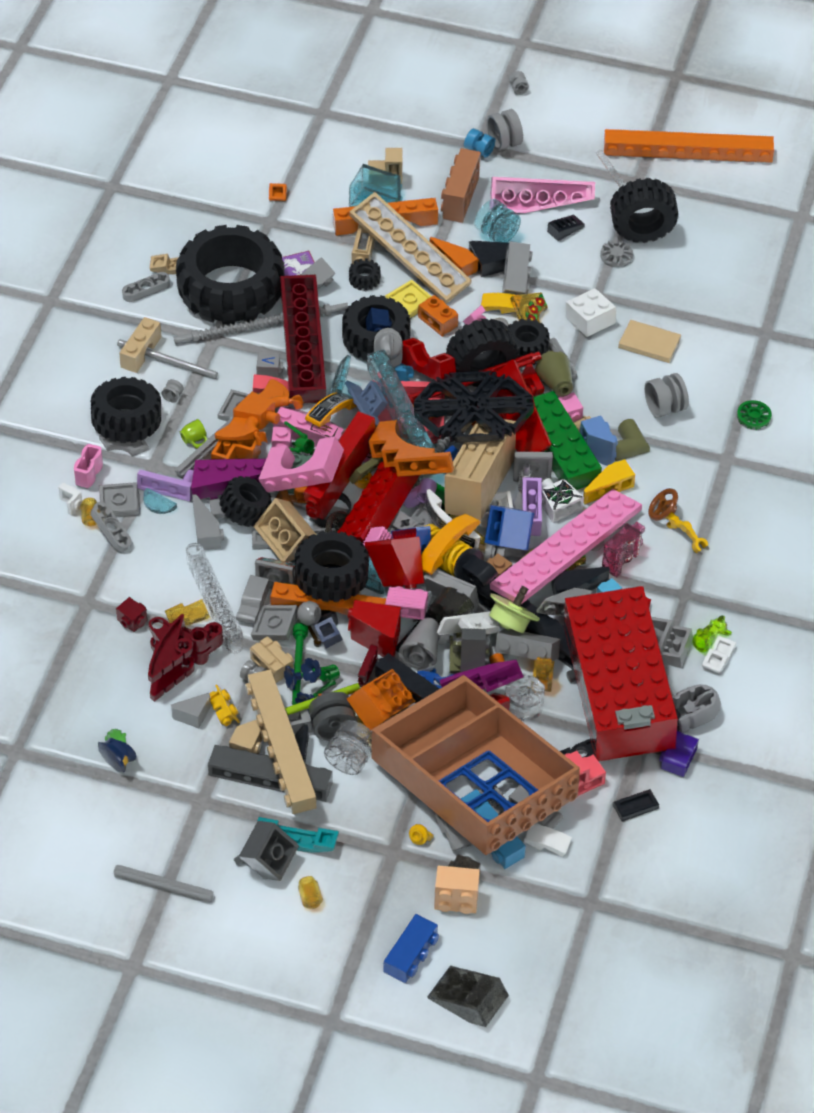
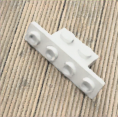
[437,612,501,635]

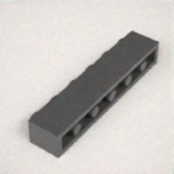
[208,745,333,802]

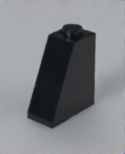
[469,241,509,277]

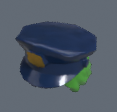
[98,729,137,772]

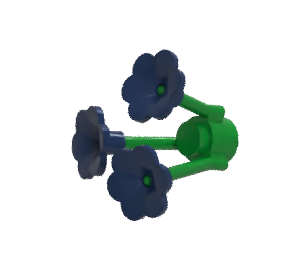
[284,658,340,713]

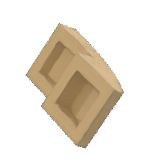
[149,254,179,274]

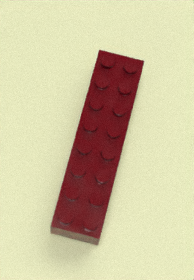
[280,274,326,403]

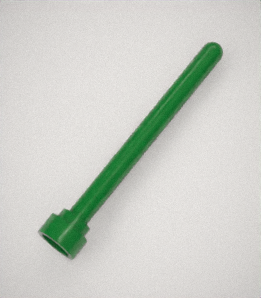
[292,623,308,705]

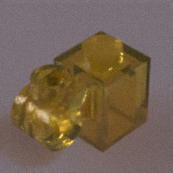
[531,657,555,692]

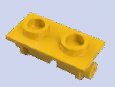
[209,685,240,726]

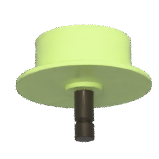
[489,586,540,633]

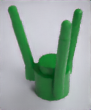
[284,421,314,454]

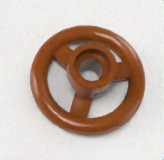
[648,488,678,521]

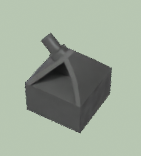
[234,821,299,881]

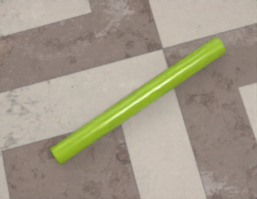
[285,683,360,716]

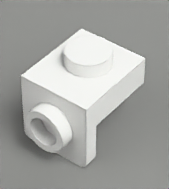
[58,483,83,515]

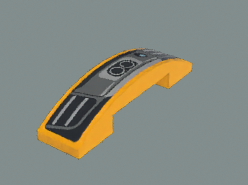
[305,392,357,427]

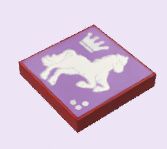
[282,251,315,276]

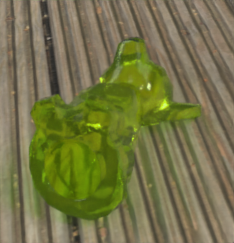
[692,615,732,653]

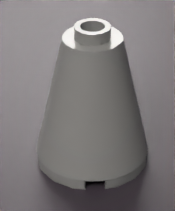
[398,618,439,671]

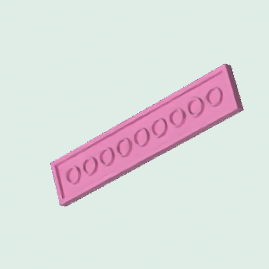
[490,489,642,604]

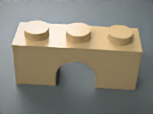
[119,317,161,373]

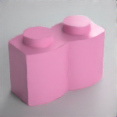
[74,444,103,488]

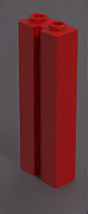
[304,411,376,520]

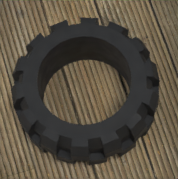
[176,224,284,325]

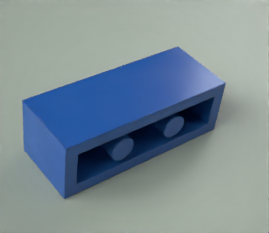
[383,914,439,984]

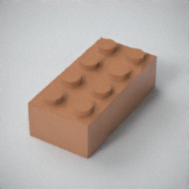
[441,148,481,223]

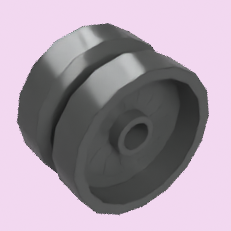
[309,692,357,741]

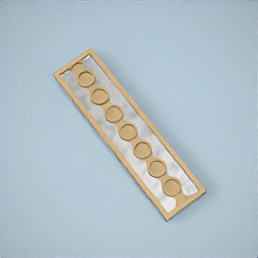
[349,192,472,304]

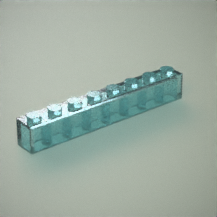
[367,350,437,453]

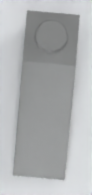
[300,257,335,289]
[192,494,224,550]

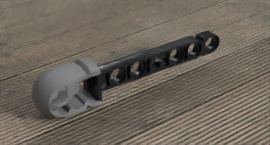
[560,684,721,758]

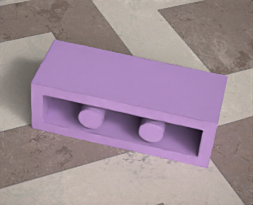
[522,477,542,536]

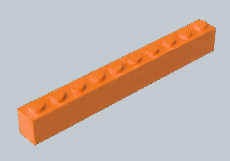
[604,129,774,163]

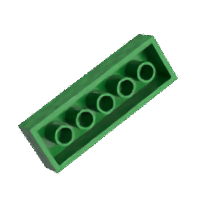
[533,391,602,490]

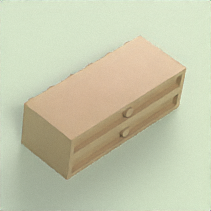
[445,419,516,520]

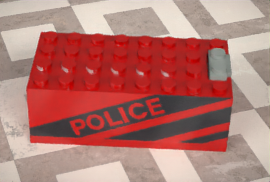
[564,586,678,761]

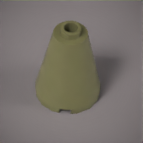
[535,351,573,397]

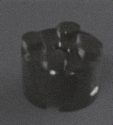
[427,587,475,625]

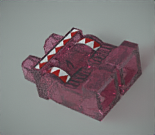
[602,522,645,578]

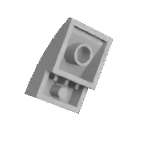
[651,617,694,668]

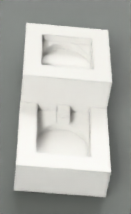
[702,635,736,673]
[523,824,572,857]

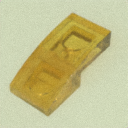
[165,599,210,625]

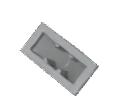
[171,693,211,728]

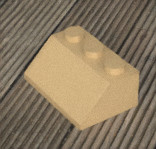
[253,498,317,562]

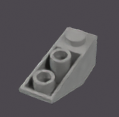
[536,588,592,617]

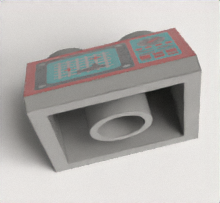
[255,557,297,590]

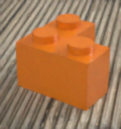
[211,438,261,459]

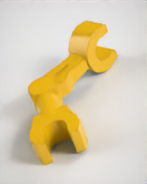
[665,512,708,553]

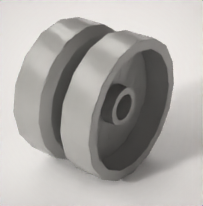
[487,109,523,151]

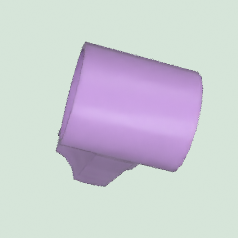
[404,478,437,508]

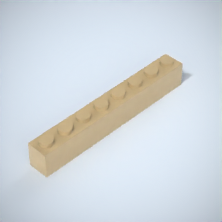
[245,669,316,814]

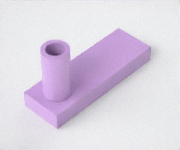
[137,470,194,502]

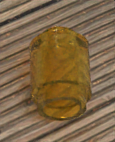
[80,498,100,526]
[298,876,323,909]

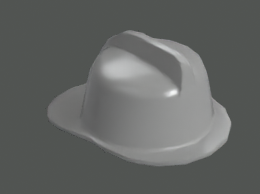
[374,328,402,372]

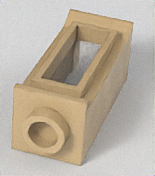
[351,224,375,264]

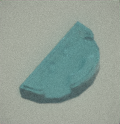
[143,488,177,514]

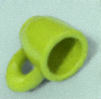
[179,419,208,449]

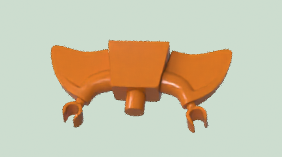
[215,379,304,446]

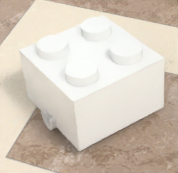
[566,288,616,337]

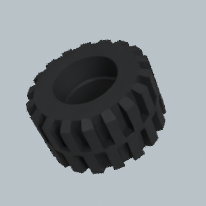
[508,318,550,366]
[219,476,272,527]

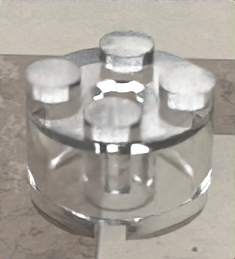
[504,673,545,721]

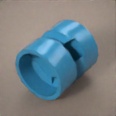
[464,128,496,158]

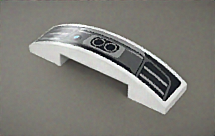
[425,489,480,549]

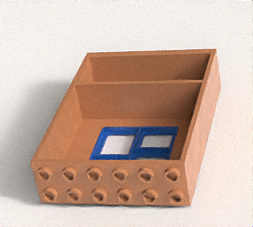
[371,675,580,855]

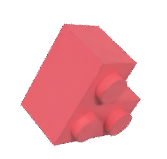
[565,751,606,796]

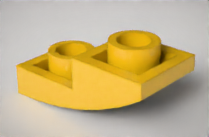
[481,293,521,314]

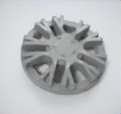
[600,240,633,267]

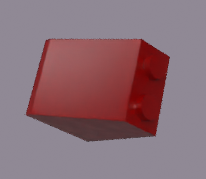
[364,537,424,589]
[348,600,401,657]

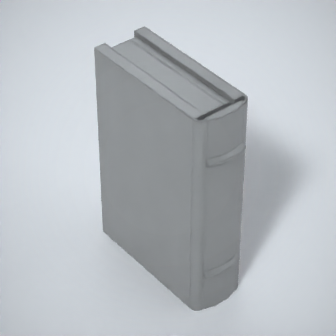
[424,570,479,612]

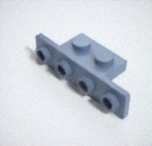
[345,380,388,427]

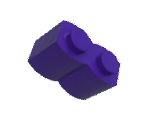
[659,731,699,777]

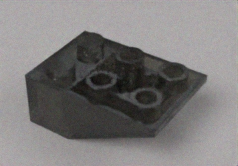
[427,965,509,1027]

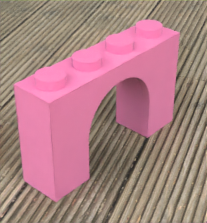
[258,436,344,492]

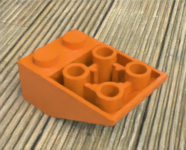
[347,669,415,732]

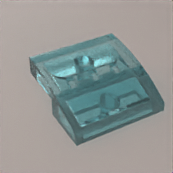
[328,355,351,395]

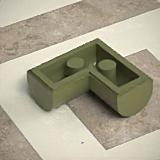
[615,419,650,461]

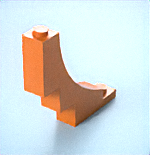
[369,420,454,476]

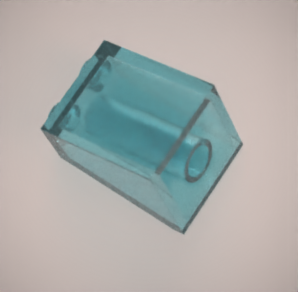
[349,164,402,207]

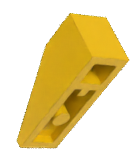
[583,459,635,505]

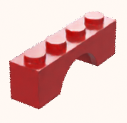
[401,338,456,380]

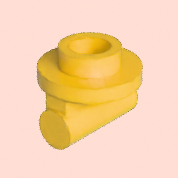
[409,824,434,845]

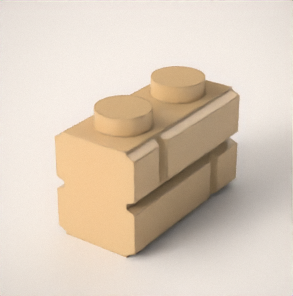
[250,636,294,683]

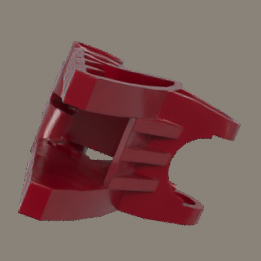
[148,614,223,702]

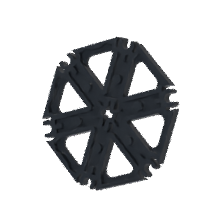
[414,371,534,443]

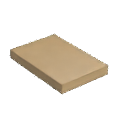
[618,319,681,363]

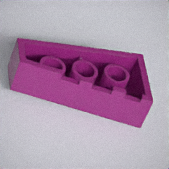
[191,458,267,500]

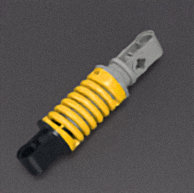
[389,510,498,588]

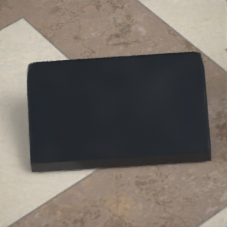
[294,725,309,763]

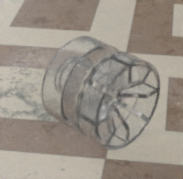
[324,720,372,775]

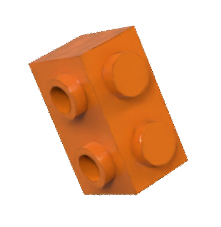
[418,295,458,337]

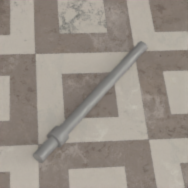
[117,339,218,379]

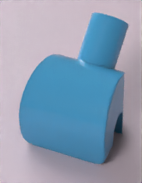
[395,363,414,381]

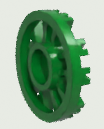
[737,400,772,430]

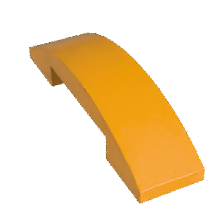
[421,514,481,575]

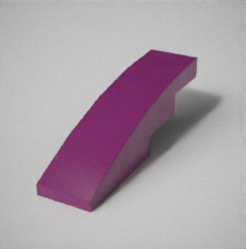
[439,660,524,692]

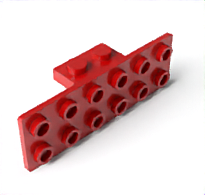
[495,359,551,452]

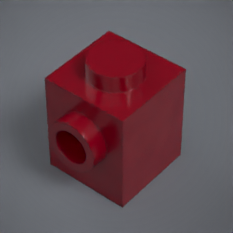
[116,597,148,632]

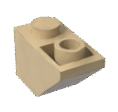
[229,720,263,754]

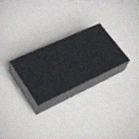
[613,789,659,821]

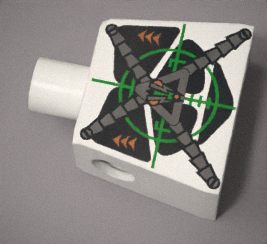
[542,478,584,523]

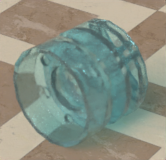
[475,199,521,242]

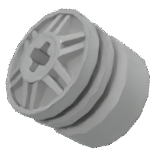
[644,373,689,418]

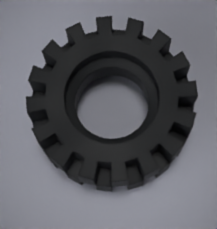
[349,258,381,291]

